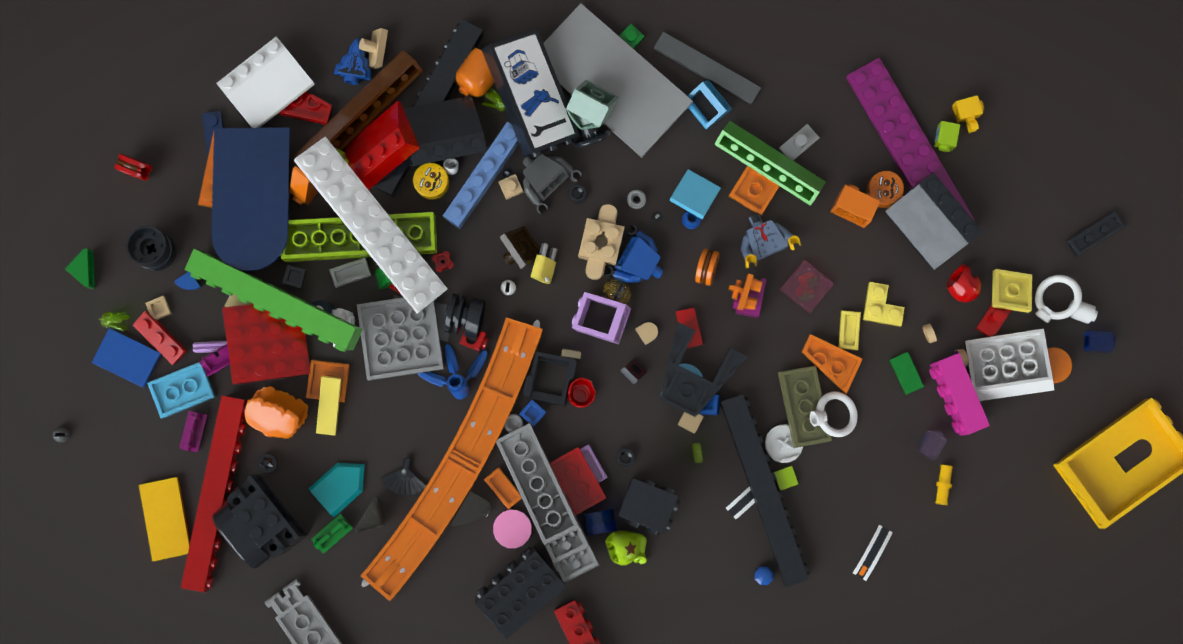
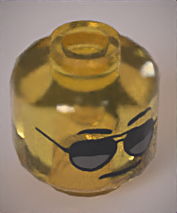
[602,278,632,304]

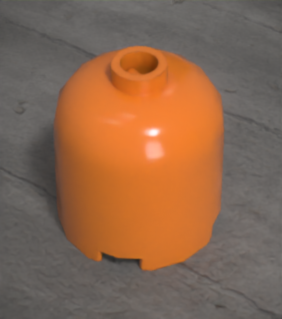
[455,48,495,97]

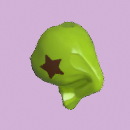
[605,530,647,565]

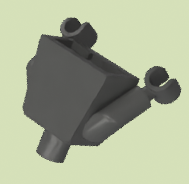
[523,154,582,214]

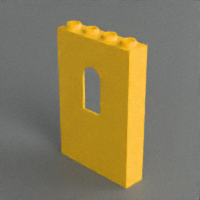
[1053,398,1183,529]

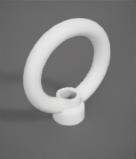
[1035,275,1082,323]
[810,391,858,437]

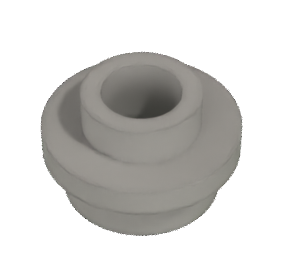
[627,190,646,209]

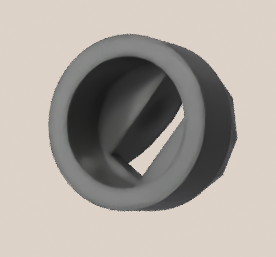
[53,427,70,443]

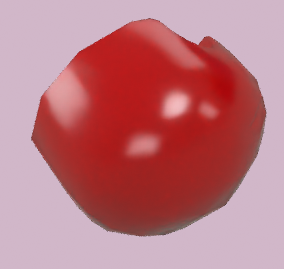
[567,377,596,408]

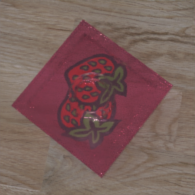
[780,260,834,314]

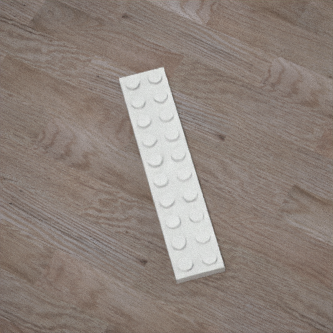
[294,137,447,313]

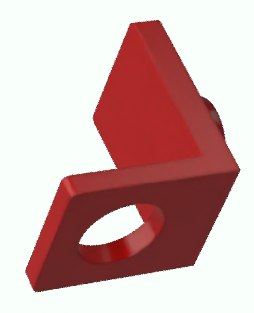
[459,331,489,352]

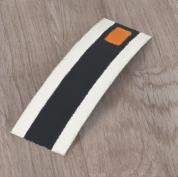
[726,487,755,519]
[853,525,893,581]

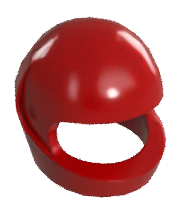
[946,264,981,303]

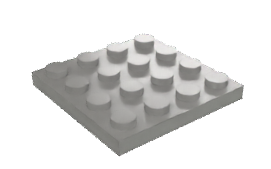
[357,297,444,381]

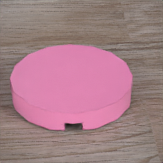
[493,510,532,548]

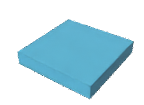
[669,169,721,219]

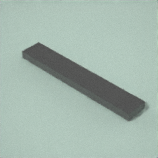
[654,32,761,105]

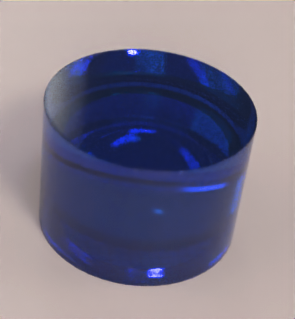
[583,509,617,536]

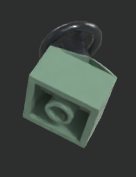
[566,80,620,148]

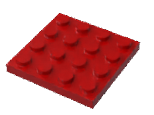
[222,304,310,385]

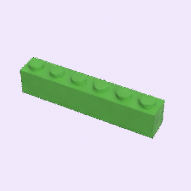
[715,121,826,206]

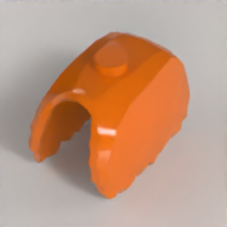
[245,386,308,439]

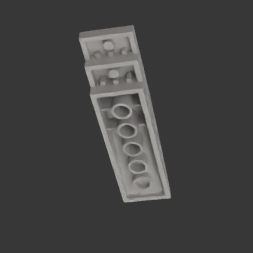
[496,423,599,583]

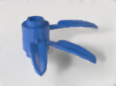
[418,344,488,399]

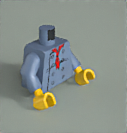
[741,214,801,268]

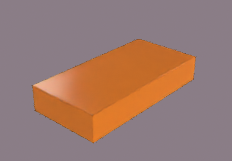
[484,467,522,509]

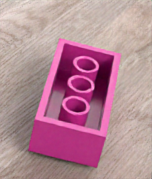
[929,353,990,436]

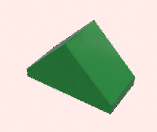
[65,249,95,289]

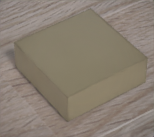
[561,348,581,360]

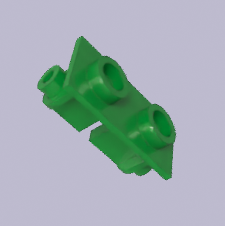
[311,514,353,554]

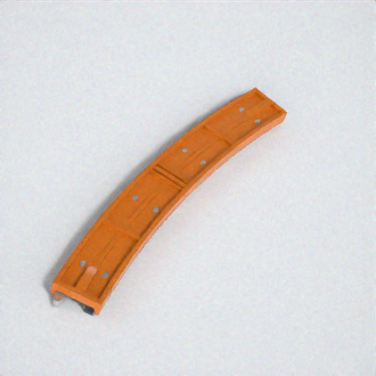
[360,317,543,601]

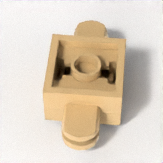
[578,204,624,280]

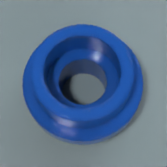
[682,211,701,229]

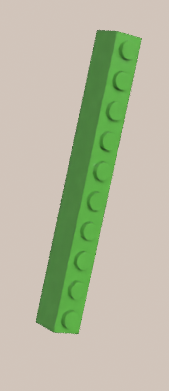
[184,249,363,352]

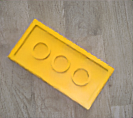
[139,477,190,561]

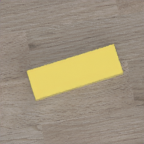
[316,376,342,436]

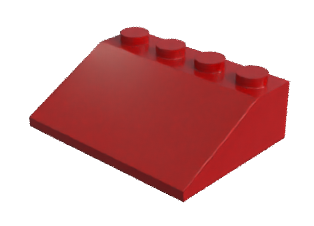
[345,101,420,190]

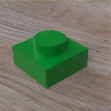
[619,24,645,49]

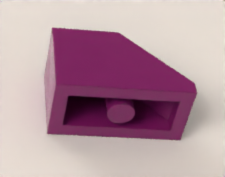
[732,278,767,318]

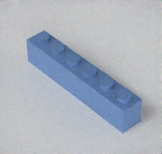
[443,122,519,230]

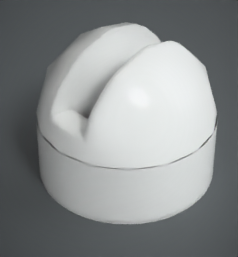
[443,158,459,175]
[500,280,516,296]

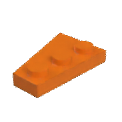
[801,334,863,394]

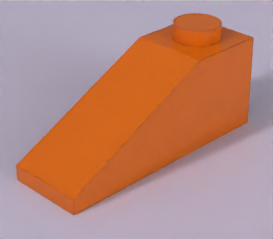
[289,166,318,206]

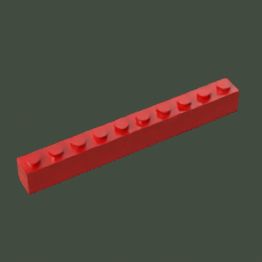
[181,396,247,592]

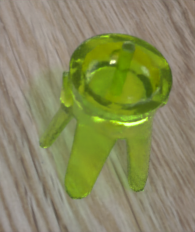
[482,88,505,112]
[99,312,130,331]

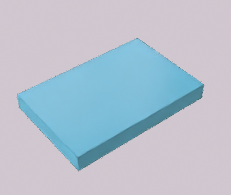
[147,362,216,419]

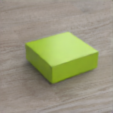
[774,466,798,490]

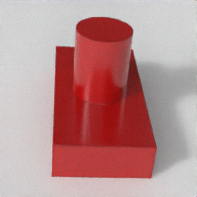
[975,304,1011,337]
[675,308,703,349]

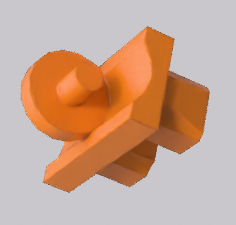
[728,274,763,311]

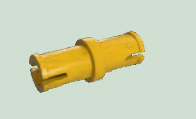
[935,465,953,505]

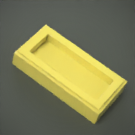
[838,310,861,351]

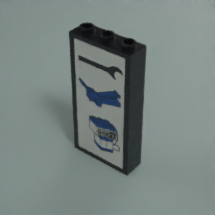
[482,29,580,158]

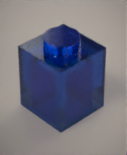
[1084,331,1116,353]

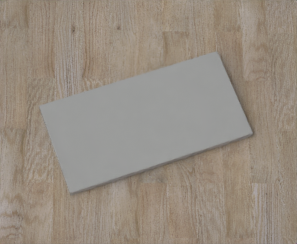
[543,4,693,158]

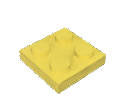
[992,269,1032,313]

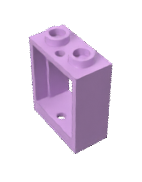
[572,292,631,345]

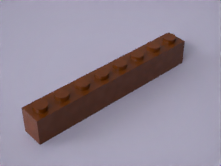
[294,50,423,157]

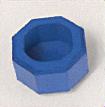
[754,566,773,585]

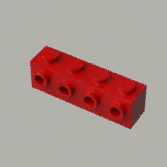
[554,599,601,644]

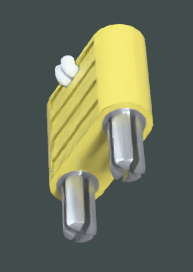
[531,243,557,284]

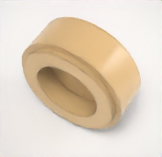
[922,323,937,343]
[954,349,968,368]

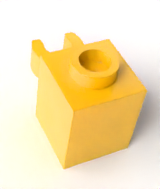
[952,95,984,133]

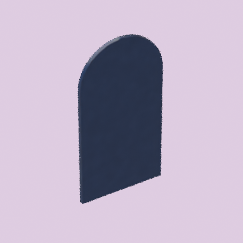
[212,127,290,272]

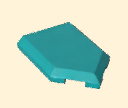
[308,463,365,517]

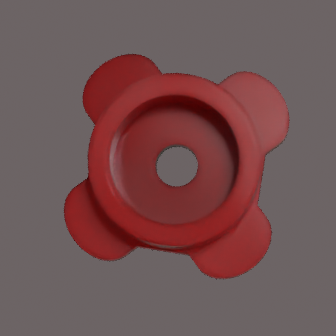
[432,251,454,273]

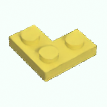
[863,282,905,327]

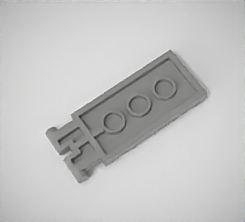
[264,579,342,644]

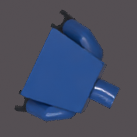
[603,224,664,283]

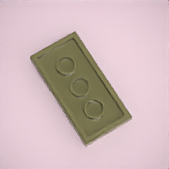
[778,366,832,448]

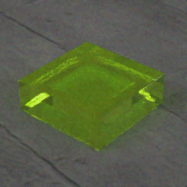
[691,443,703,463]

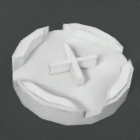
[764,424,803,463]

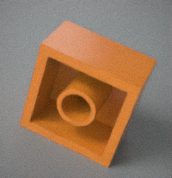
[830,184,880,228]

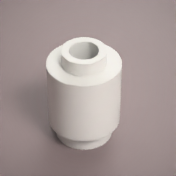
[1068,300,1098,324]

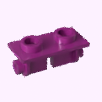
[199,344,230,376]
[179,411,208,453]

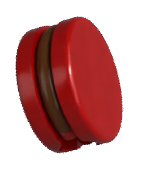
[114,153,153,181]

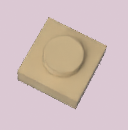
[498,174,523,200]

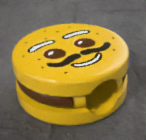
[413,163,449,200]

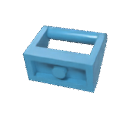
[688,80,732,130]

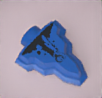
[334,38,372,85]

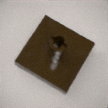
[499,226,540,269]

